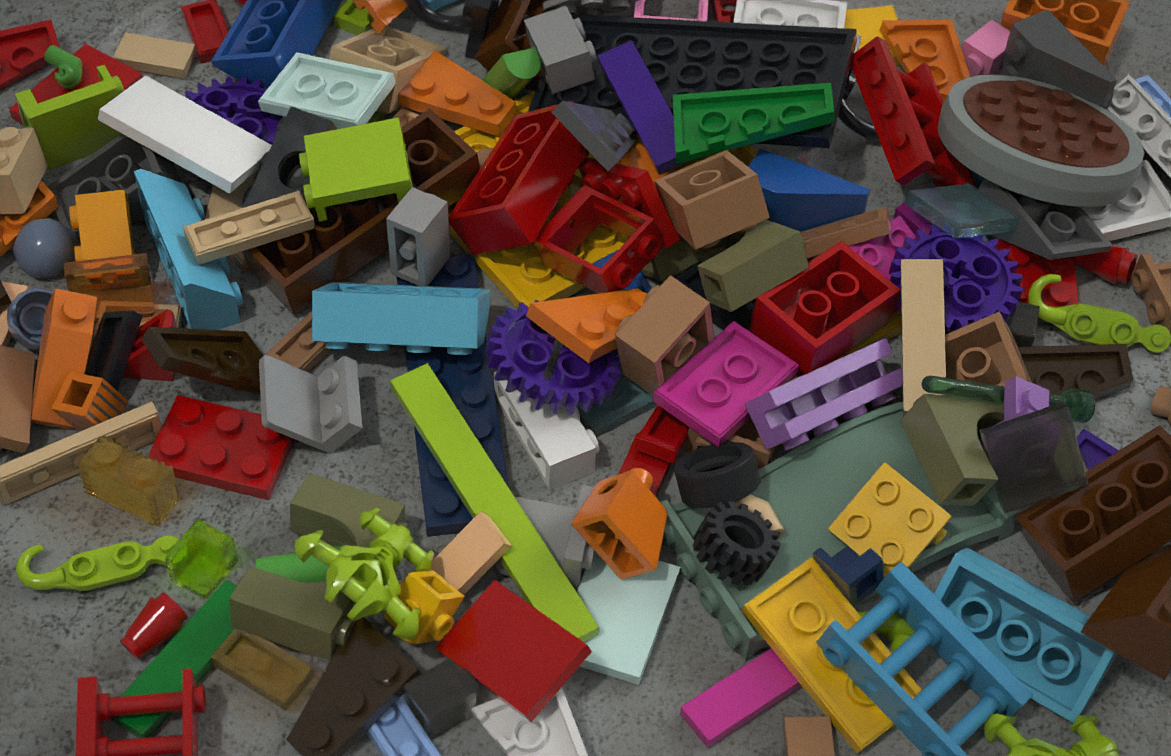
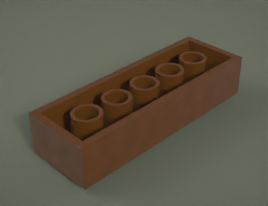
[242,109,480,316]

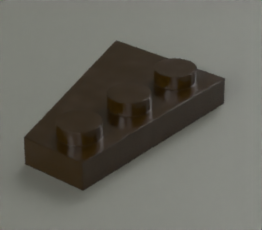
[141,327,263,395]
[286,617,422,756]

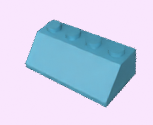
[134,169,243,330]
[312,282,492,355]
[934,547,1117,723]

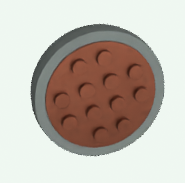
[938,75,1144,207]

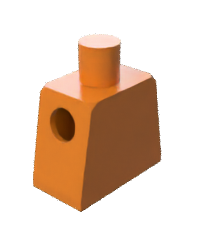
[571,468,667,580]

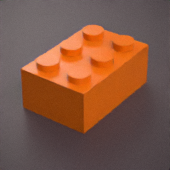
[1000,0,1130,67]

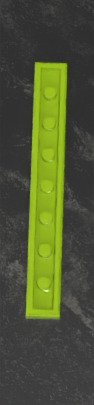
[390,363,599,642]

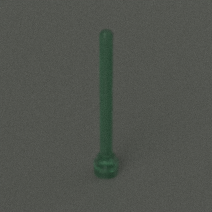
[921,375,1095,424]

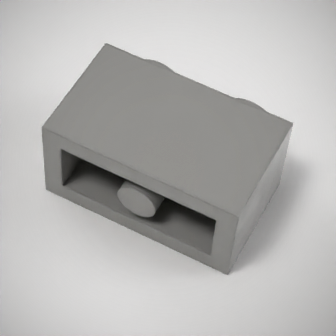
[524,6,597,94]
[386,187,450,286]

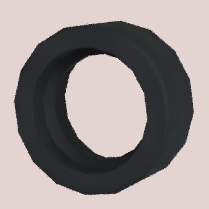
[673,442,761,508]

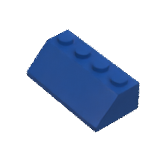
[211,0,342,88]

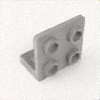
[259,355,362,454]

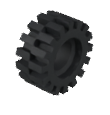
[693,501,780,586]

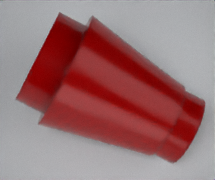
[1074,246,1138,285]
[119,592,188,660]

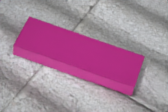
[680,648,802,748]

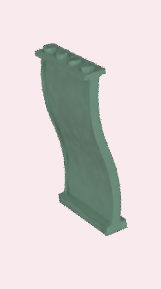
[661,401,1020,662]

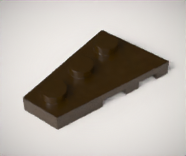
[1018,344,1133,412]

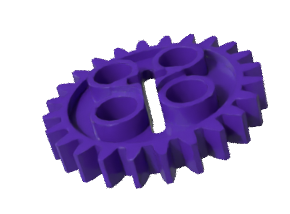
[185,76,285,145]
[888,223,1023,335]
[485,300,621,415]

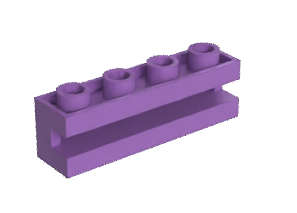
[744,338,903,450]

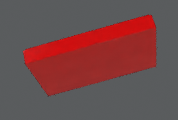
[9,43,143,124]
[435,580,592,722]

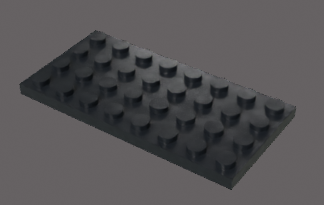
[528,14,857,149]

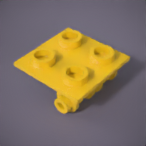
[828,462,952,577]

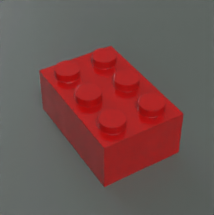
[749,241,901,376]

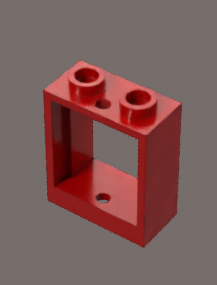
[533,185,665,293]

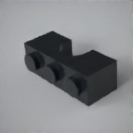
[242,106,338,208]

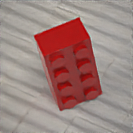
[448,101,589,255]

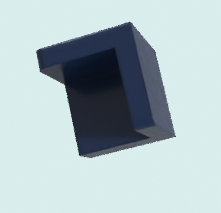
[813,547,884,607]

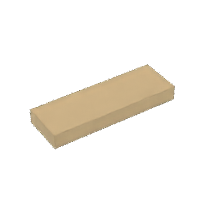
[183,191,314,265]

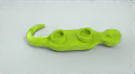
[1028,274,1171,352]
[16,535,184,591]

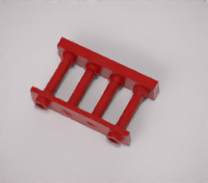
[851,36,977,206]
[75,668,206,756]

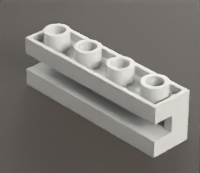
[1108,74,1171,178]

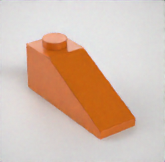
[31,288,97,430]

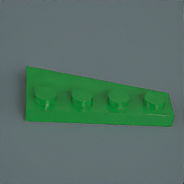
[673,83,834,164]

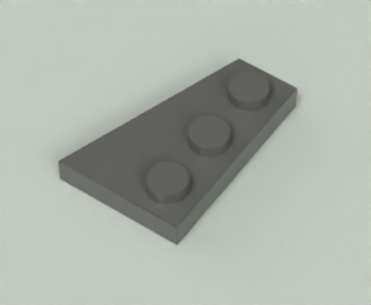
[552,101,637,171]

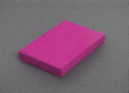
[653,321,799,447]

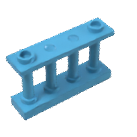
[816,562,1033,756]

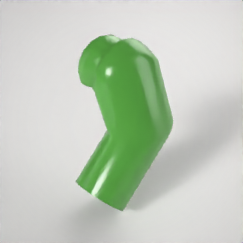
[44,45,82,89]

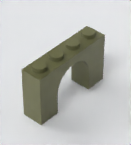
[641,220,809,312]
[900,394,1088,506]
[229,473,410,661]

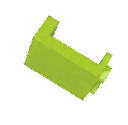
[15,65,124,172]
[299,117,413,221]

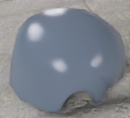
[13,219,81,278]
[7,287,53,350]

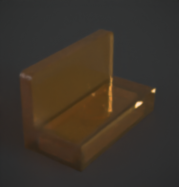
[64,253,155,324]

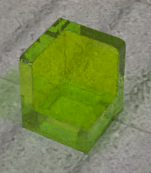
[165,518,238,599]

